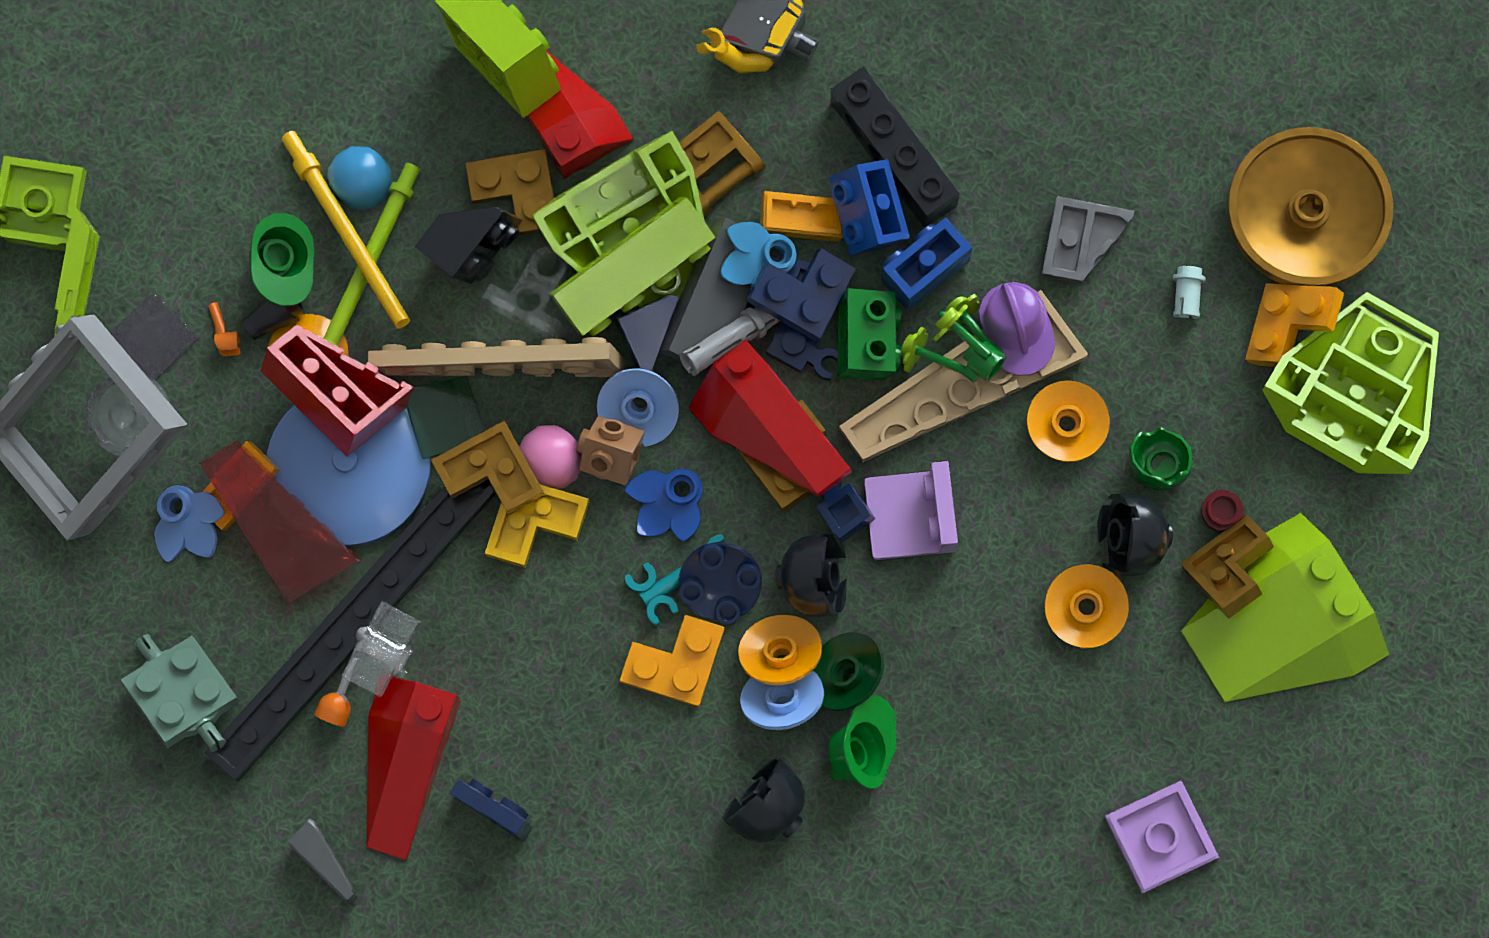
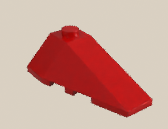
[526,51,633,179]
[688,339,852,497]
[367,675,461,860]

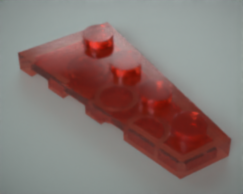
[200,441,361,604]

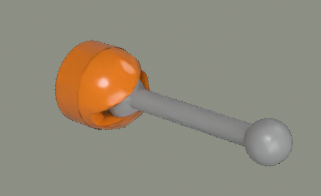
[314,627,373,727]

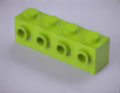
[549,196,716,336]

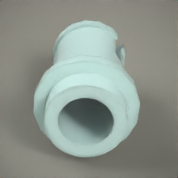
[1173,266,1206,319]

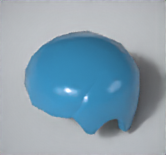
[327,146,392,210]

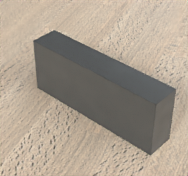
[659,217,751,375]

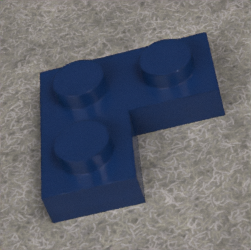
[745,248,856,341]
[450,778,532,842]

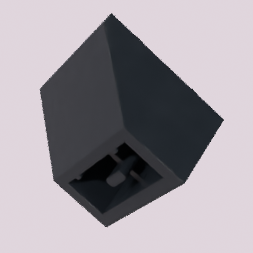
[415,207,522,284]

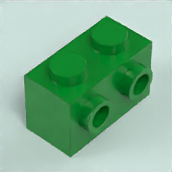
[837,288,901,380]

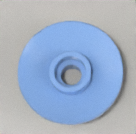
[597,369,679,447]
[740,671,824,730]

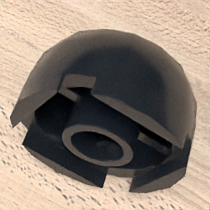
[1097,494,1173,576]
[775,533,847,617]
[722,758,805,843]

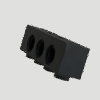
[830,66,960,228]

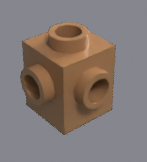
[577,416,645,486]

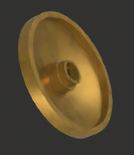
[1227,127,1393,287]

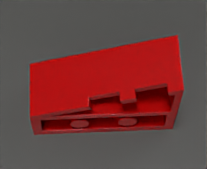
[260,325,414,457]

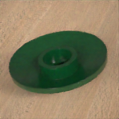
[813,632,884,711]

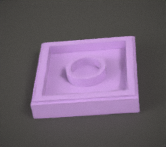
[1105,780,1219,894]

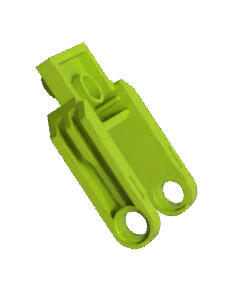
[0,156,100,337]

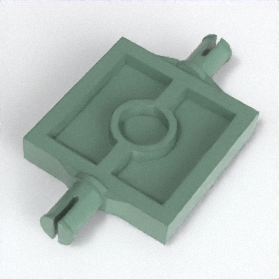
[120,634,239,752]

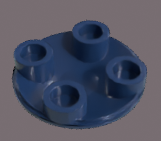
[679,542,762,624]

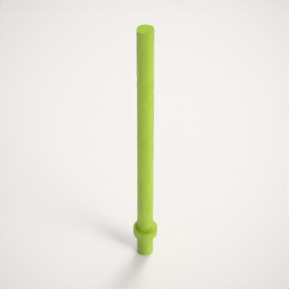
[323,163,420,346]

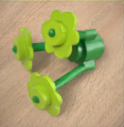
[901,294,1007,383]

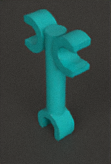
[625,534,725,626]

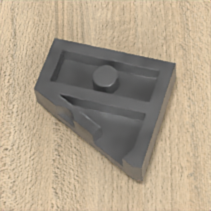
[1041,196,1134,285]

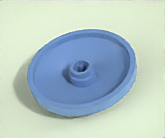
[267,405,431,547]

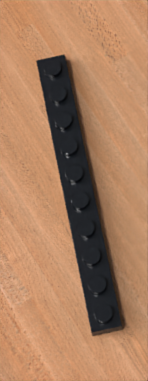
[205,479,497,782]

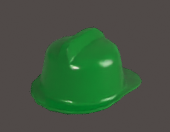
[249,213,314,306]
[828,695,896,789]

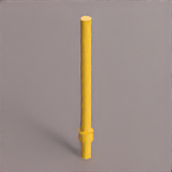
[281,131,410,329]

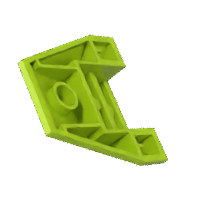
[532,131,705,315]
[1262,292,1439,474]
[1181,513,1390,703]

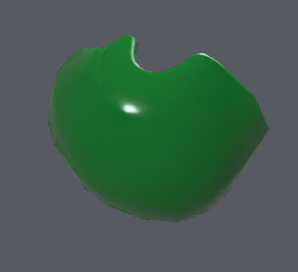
[1129,427,1193,490]

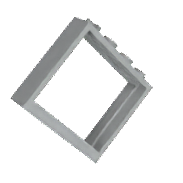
[0,314,188,541]

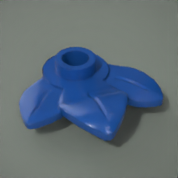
[625,469,703,542]

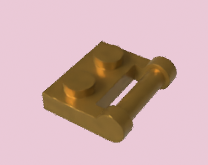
[679,111,766,217]

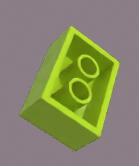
[434,0,561,118]

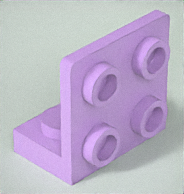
[864,461,958,560]

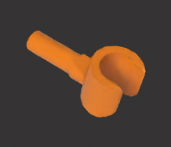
[208,302,241,357]

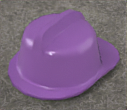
[979,282,1055,376]

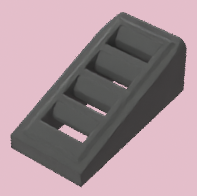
[288,818,358,903]

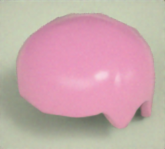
[519,425,582,489]

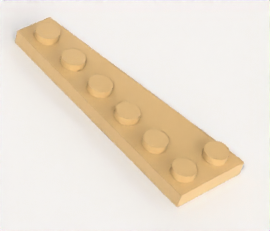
[839,290,1088,463]
[368,337,627,377]

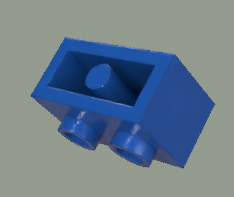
[829,159,910,256]
[881,217,973,311]

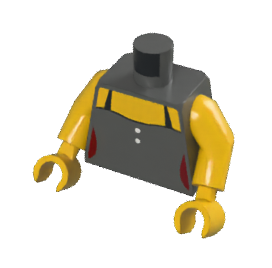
[696,0,819,74]

